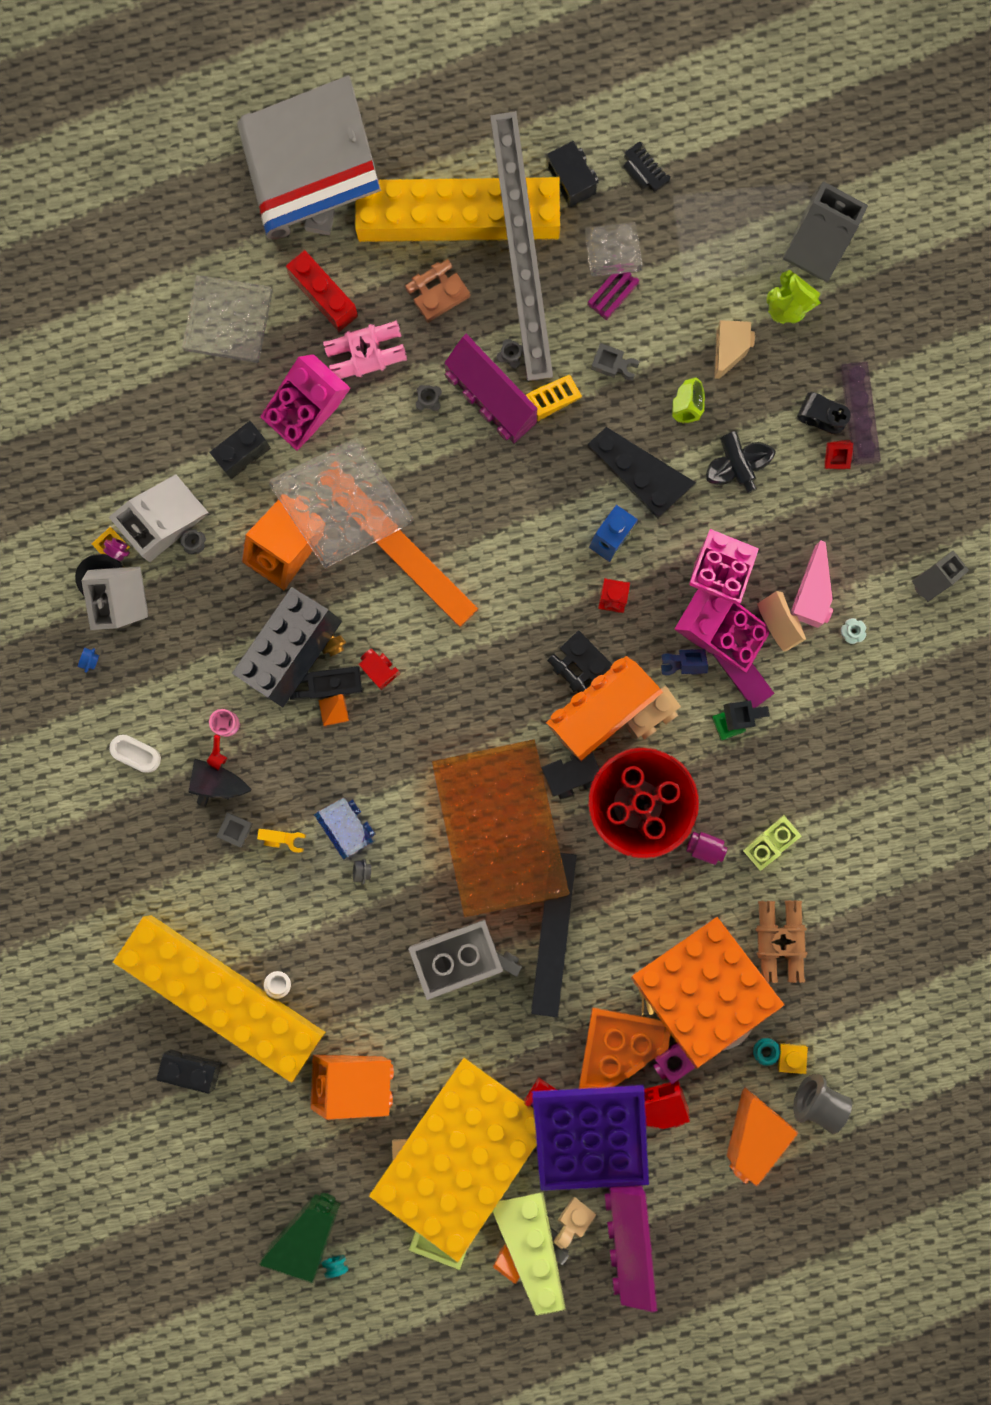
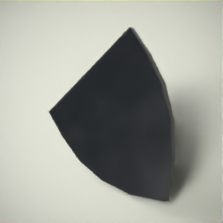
[188,759,252,806]

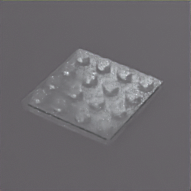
[269,437,414,568]

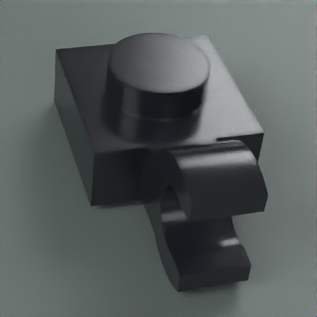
[723,700,770,731]

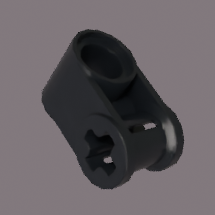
[797,392,851,434]

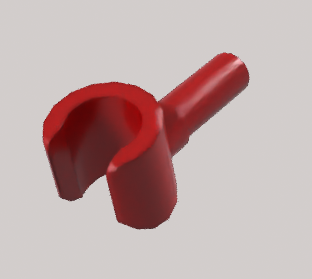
[207,734,227,771]

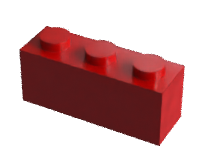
[286,250,358,332]

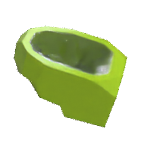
[672,377,705,423]

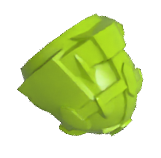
[766,270,821,324]

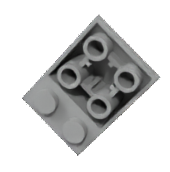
[109,475,209,562]

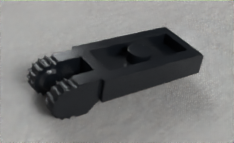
[290,666,363,700]

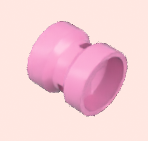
[209,709,240,737]

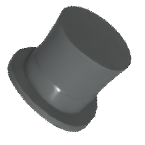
[793,1074,852,1134]

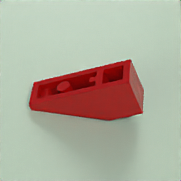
[644,1080,690,1129]

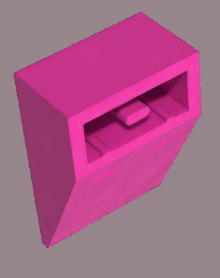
[260,354,350,451]
[689,529,759,605]
[674,589,770,673]

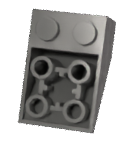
[783,181,868,283]

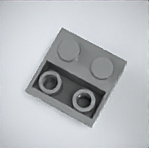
[81,566,148,630]

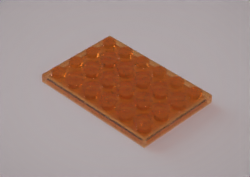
[432,739,569,918]

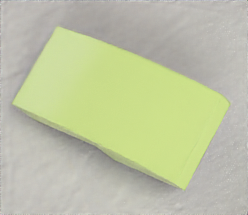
[743,815,802,871]

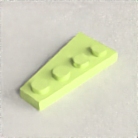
[492,1193,565,1315]

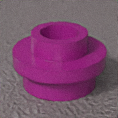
[103,538,130,561]

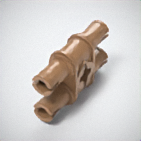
[756,900,808,983]

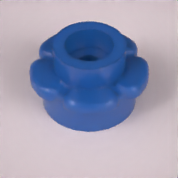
[78,648,99,673]

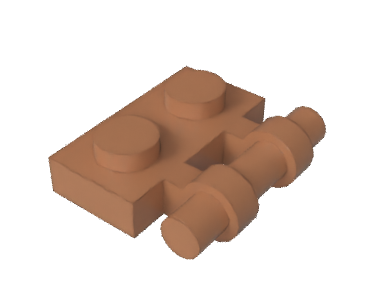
[405,259,470,323]

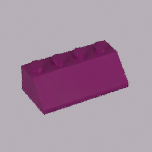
[444,333,537,443]
[604,1185,657,1312]

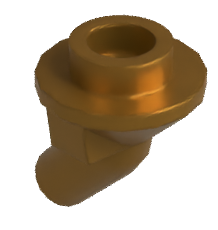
[322,634,346,657]

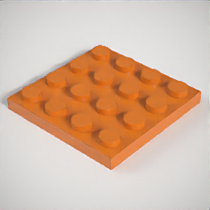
[631,917,784,1069]

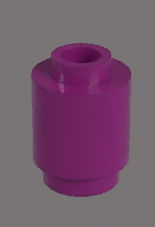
[686,831,728,865]

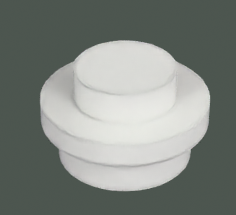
[264,971,291,999]

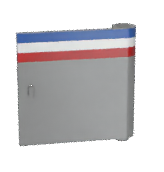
[237,75,381,240]

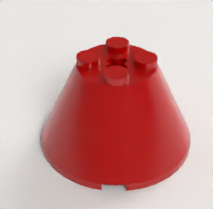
[588,748,699,858]

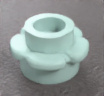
[841,618,866,644]

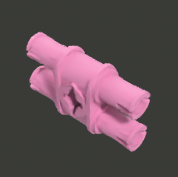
[323,320,407,379]

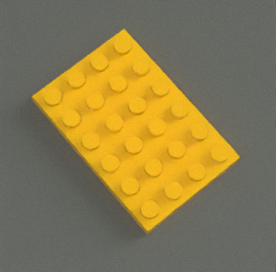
[369,1057,537,1262]

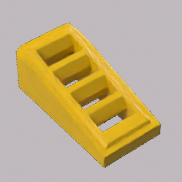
[526,375,582,422]

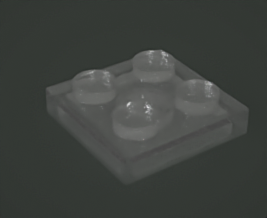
[585,222,643,276]

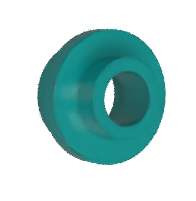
[753,1038,780,1066]

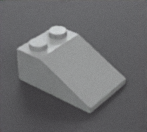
[408,920,503,1000]

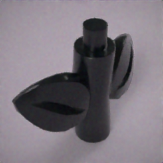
[706,431,776,494]

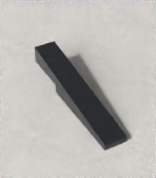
[531,851,577,1018]

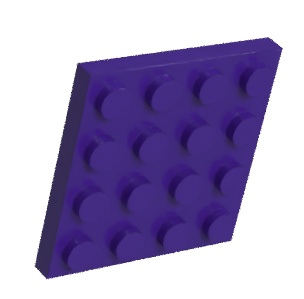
[533,1085,649,1191]

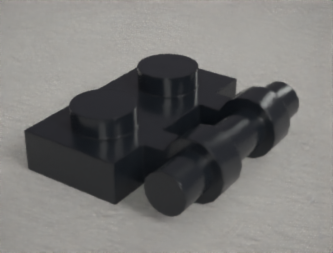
[547,630,612,693]

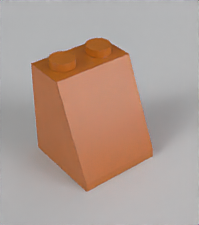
[242,494,326,590]
[311,1054,394,1120]
[726,1087,798,1186]

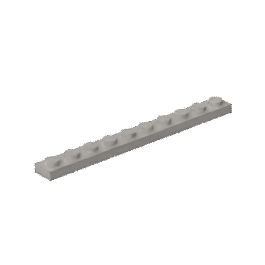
[490,111,553,382]

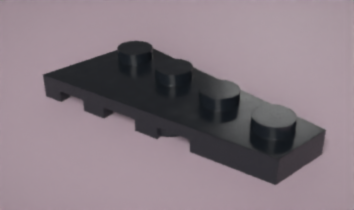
[587,427,696,519]

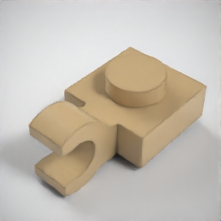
[553,1197,596,1249]

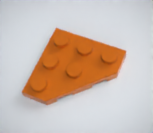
[579,1007,671,1089]

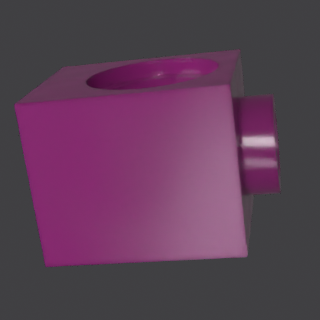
[653,1042,695,1084]

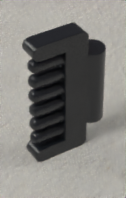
[623,142,671,192]

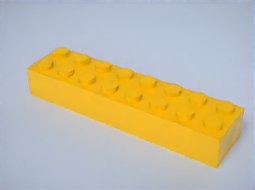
[355,177,560,242]
[113,915,326,1083]

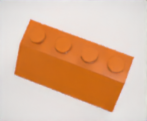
[546,656,663,761]

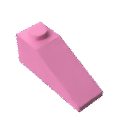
[790,541,833,628]

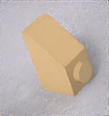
[715,320,755,379]

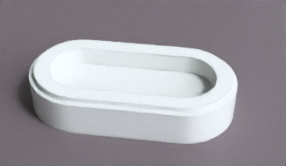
[110,735,161,773]

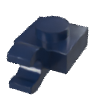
[661,649,708,675]

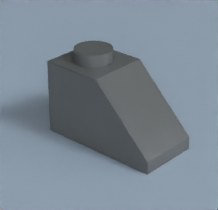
[912,550,969,602]

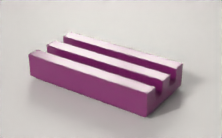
[587,265,640,320]

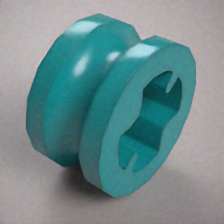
[321,1255,349,1278]

